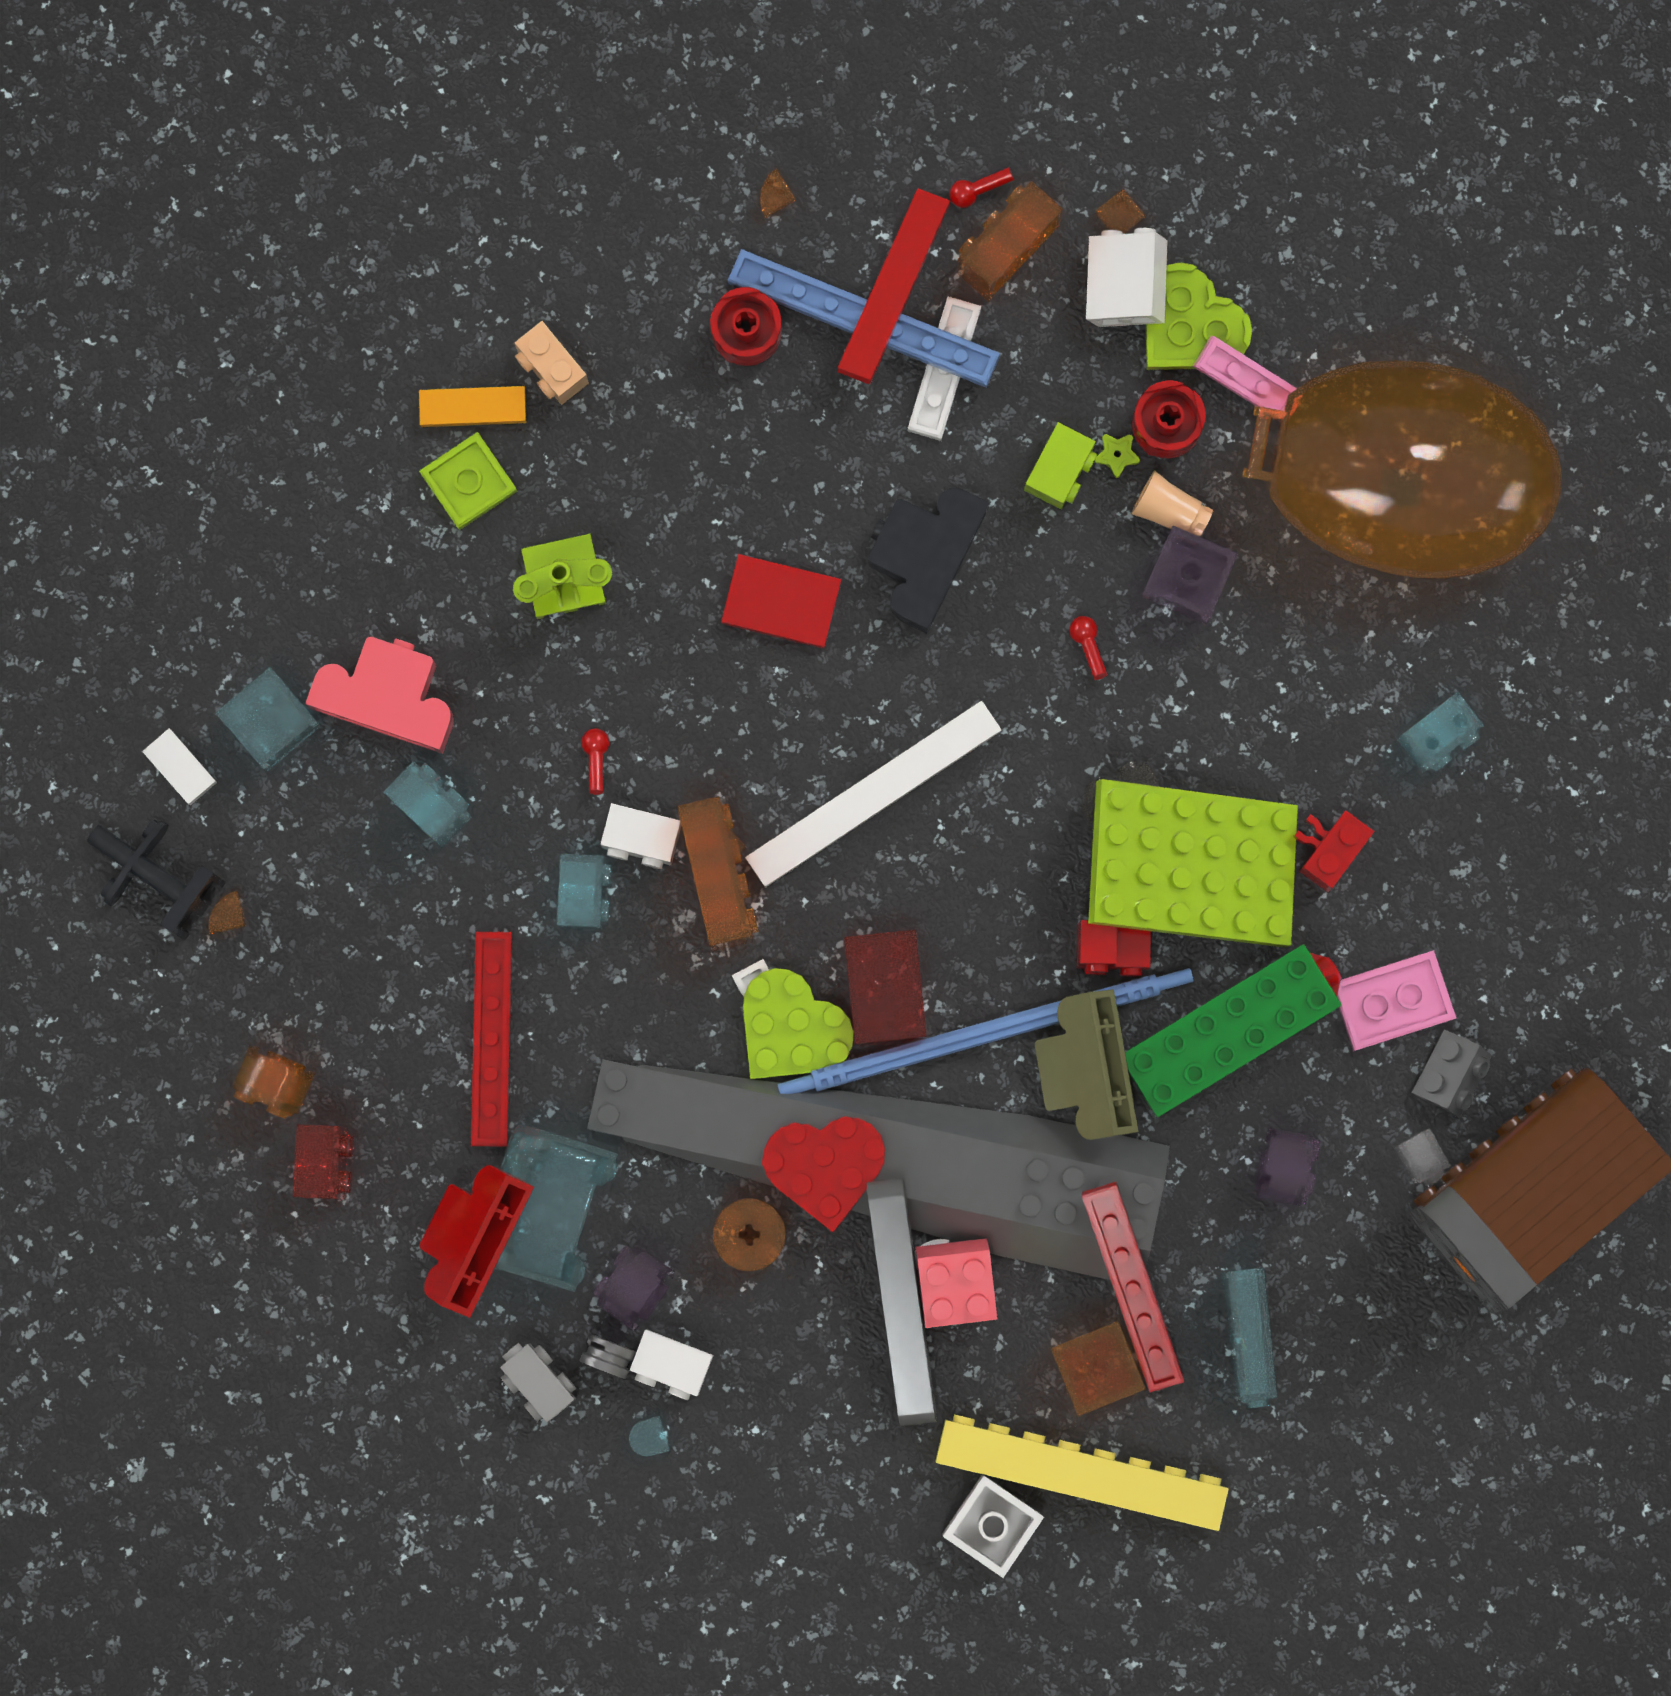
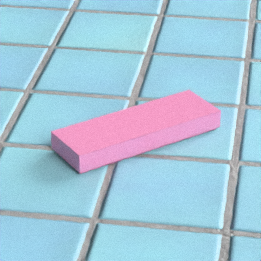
[1193,336,1300,421]

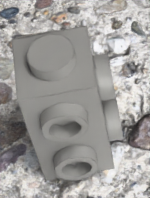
[500,1343,577,1423]

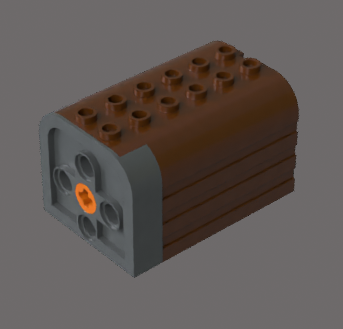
[1410,1067,1671,1314]

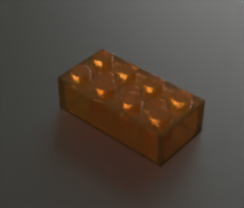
[677,796,758,952]

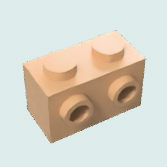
[514,321,589,405]

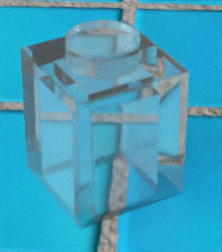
[1394,1128,1451,1187]

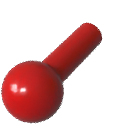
[949,167,1014,208]
[1069,616,1107,680]
[581,728,610,795]

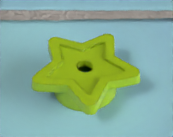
[1095,434,1140,478]

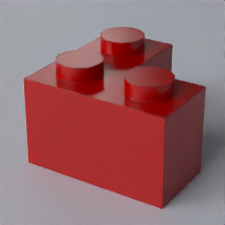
[1077,920,1151,976]

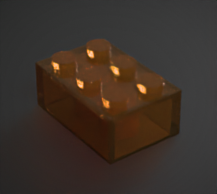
[958,181,1063,302]

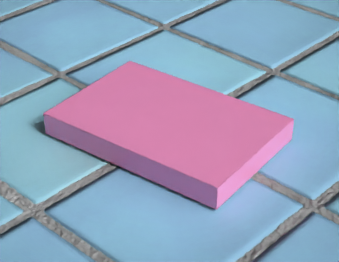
[1337,950,1456,1051]

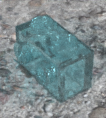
[1397,692,1484,773]

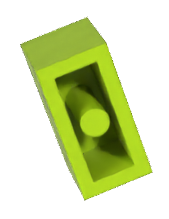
[1024,422,1098,510]

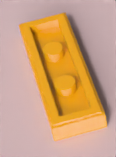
[419,386,527,427]

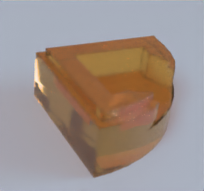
[760,169,795,219]
[209,891,246,934]

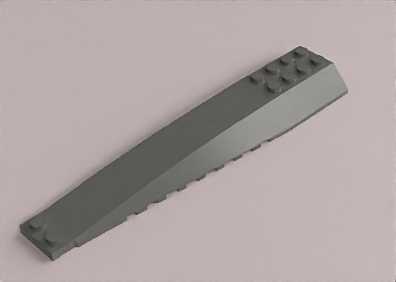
[587,1059,1170,1280]

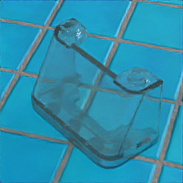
[495,1124,617,1292]

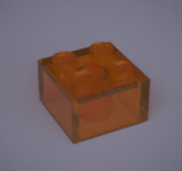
[1049,1321,1146,1416]

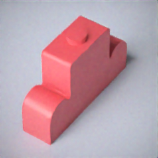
[305,637,454,754]

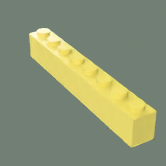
[935,1414,1229,1531]

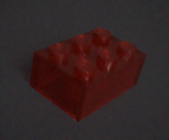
[844,930,927,1046]

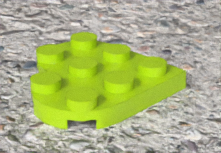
[1145,263,1252,370]
[743,968,854,1079]

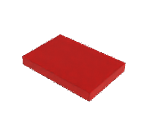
[721,554,841,649]

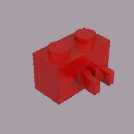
[1294,810,1375,893]

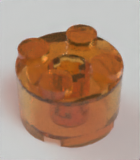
[232,1046,316,1119]
[713,1199,786,1272]

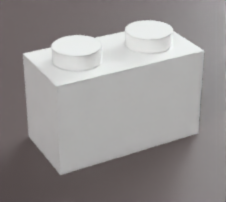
[601,803,682,869]
[630,1329,714,1400]

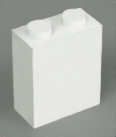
[1086,228,1168,327]

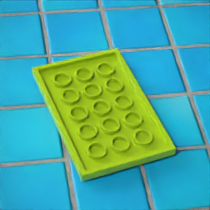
[1088,779,1298,947]

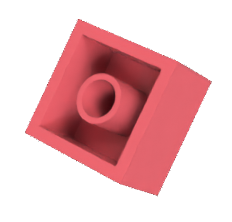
[915,1238,997,1328]

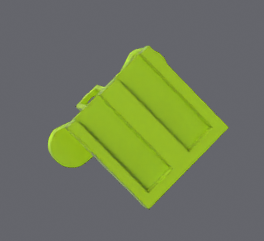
[513,534,612,619]

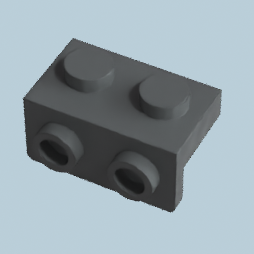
[1412,1029,1491,1118]

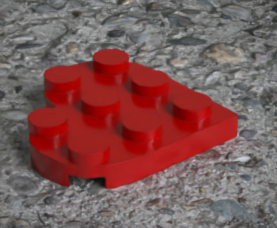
[762,1116,886,1233]

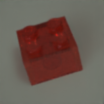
[293,1124,354,1201]

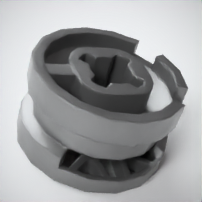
[580,1334,636,1379]

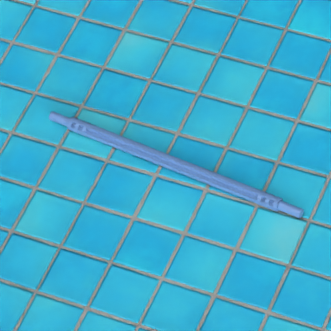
[777,968,1193,1094]

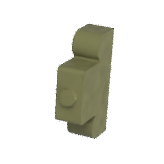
[1035,989,1138,1140]

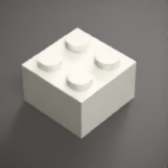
[942,1474,1044,1578]

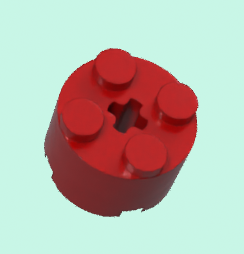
[710,287,782,366]
[1132,380,1206,458]

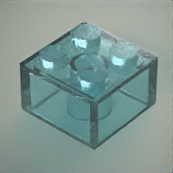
[216,667,320,772]
[384,761,471,848]

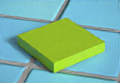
[419,432,518,530]

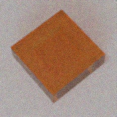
[1095,189,1145,234]

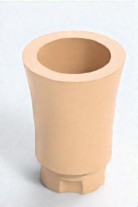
[1131,470,1213,541]

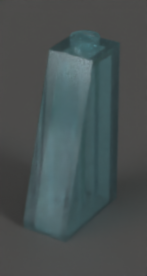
[1221,1268,1277,1408]

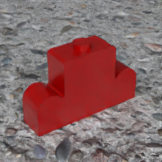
[419,1165,534,1318]

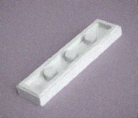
[907,296,981,441]

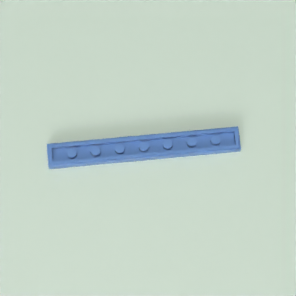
[728,249,1000,388]

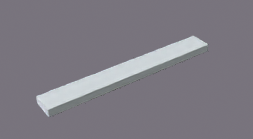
[745,701,1001,888]

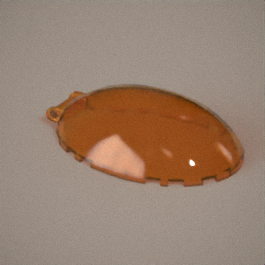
[1243,360,1562,578]

